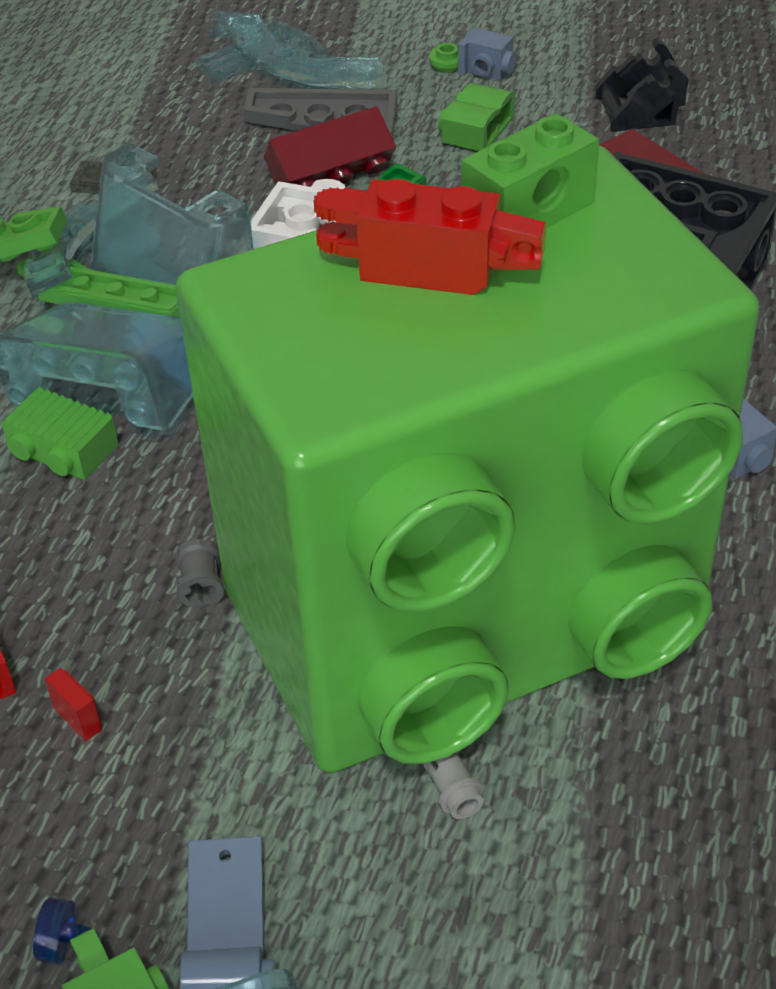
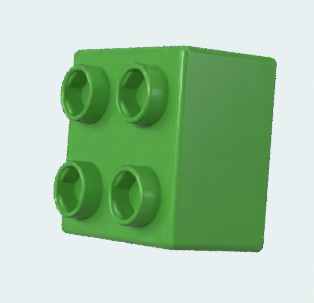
[175,145,759,773]

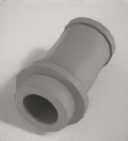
[423,752,484,819]

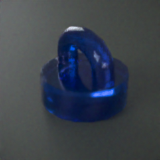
[33,897,97,965]

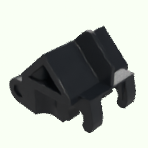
[595,38,689,132]

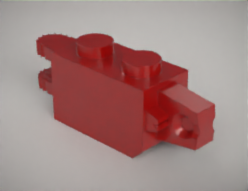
[313,179,546,295]

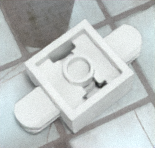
[246,179,345,251]

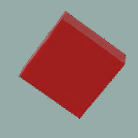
[44,667,102,742]

